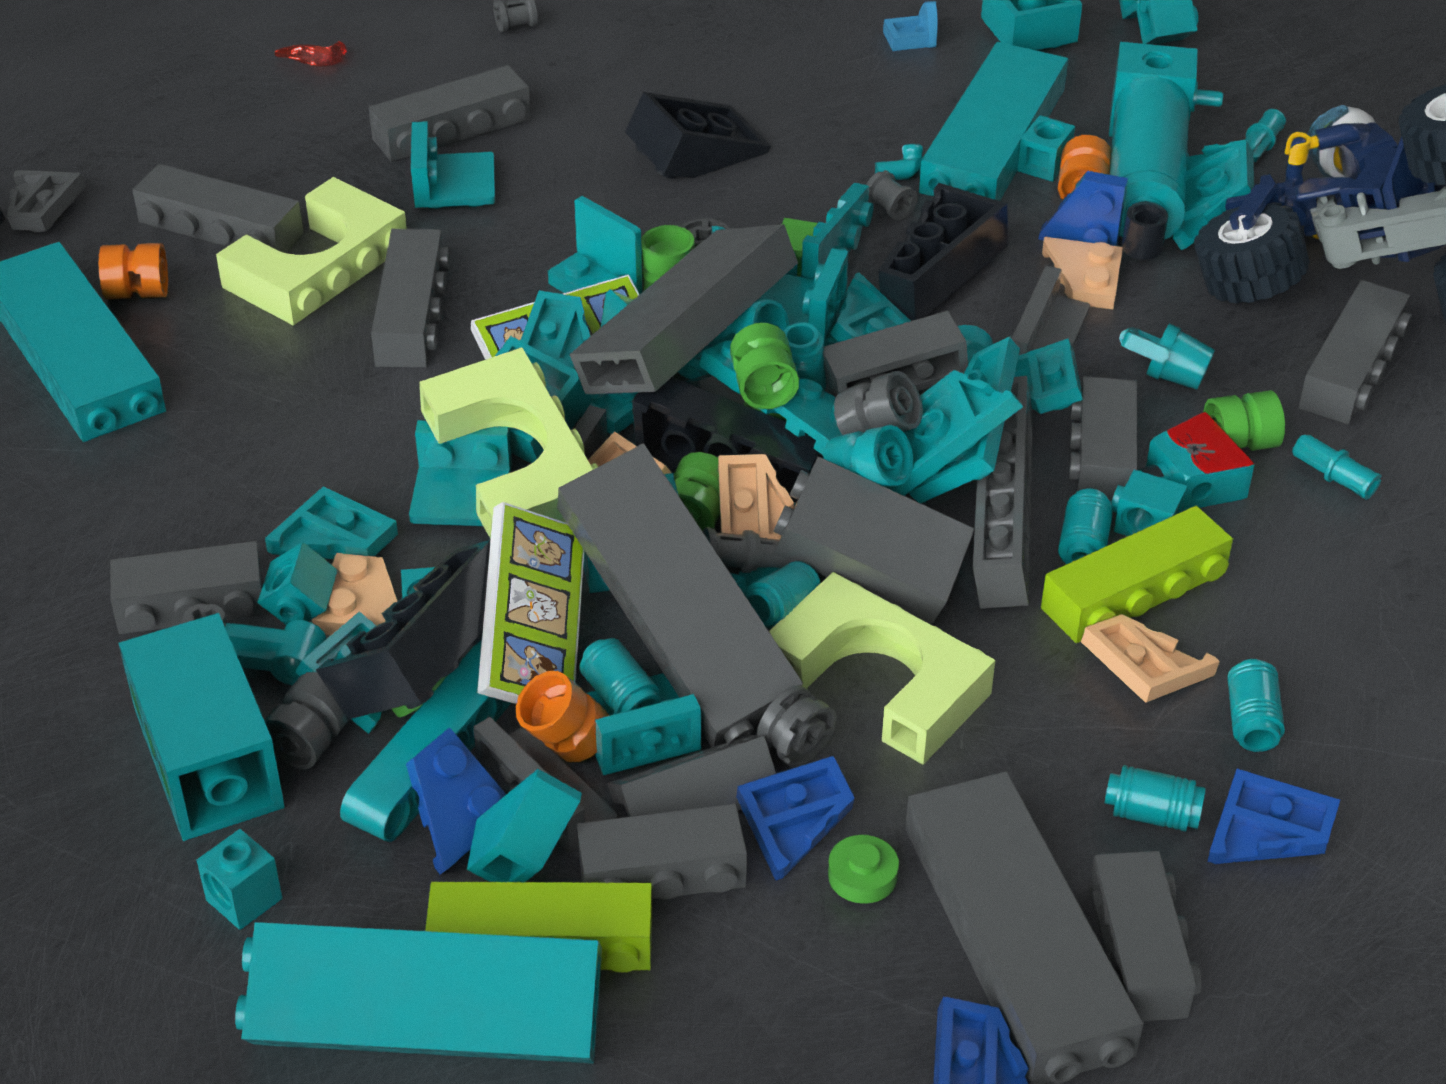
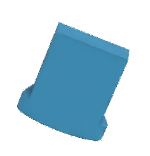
[883,1,938,51]

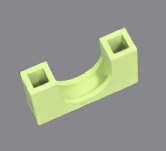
[216,177,407,326]
[420,348,598,539]
[769,572,996,765]

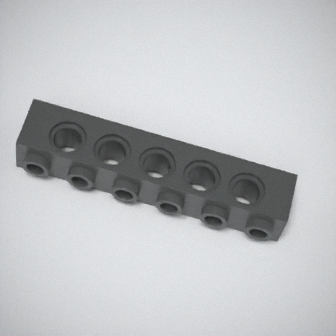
[973,376,1033,609]

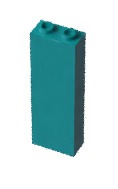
[919,42,1068,201]
[0,242,166,442]
[235,922,602,1063]

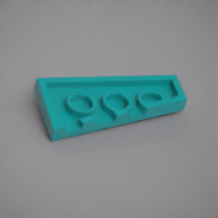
[801,182,874,279]
[699,340,842,455]

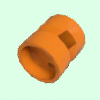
[1058,135,1111,200]
[99,243,169,300]
[515,671,609,762]

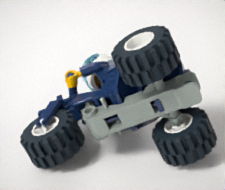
[1194,84,1446,323]

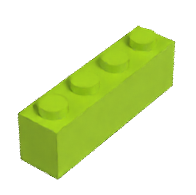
[1041,506,1233,644]
[425,882,652,973]

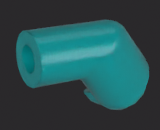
[875,144,923,180]

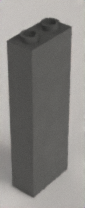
[570,224,798,394]
[557,443,803,747]
[905,771,1143,1084]

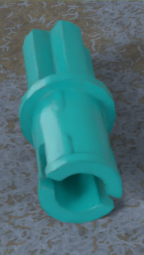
[1246,109,1286,162]
[1292,435,1382,500]

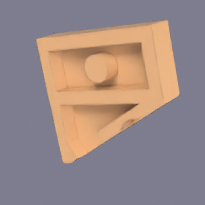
[718,454,794,539]
[1081,614,1220,703]

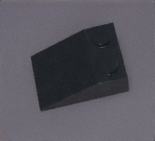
[625,92,771,179]

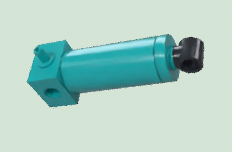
[1108,42,1224,260]

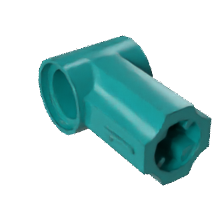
[225,620,327,686]

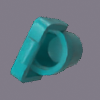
[1119,323,1215,390]

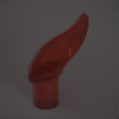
[274,42,347,67]

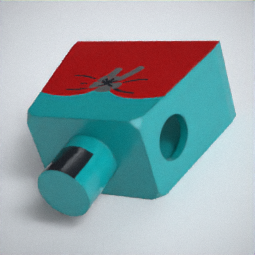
[1137,412,1255,511]

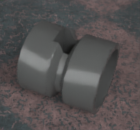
[834,371,923,435]
[264,672,350,769]

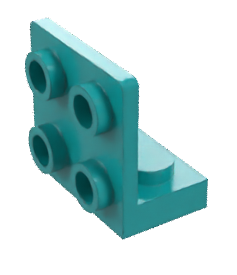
[411,121,495,209]
[548,196,643,295]
[758,248,849,342]
[409,420,512,526]
[587,673,701,776]

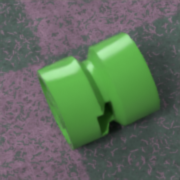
[641,225,695,291]
[730,323,799,409]
[1203,390,1285,451]
[673,452,720,532]

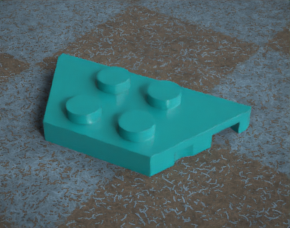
[1173,139,1254,250]
[888,370,1023,496]

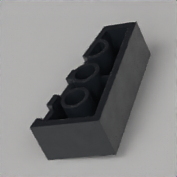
[632,377,823,503]
[316,539,491,719]

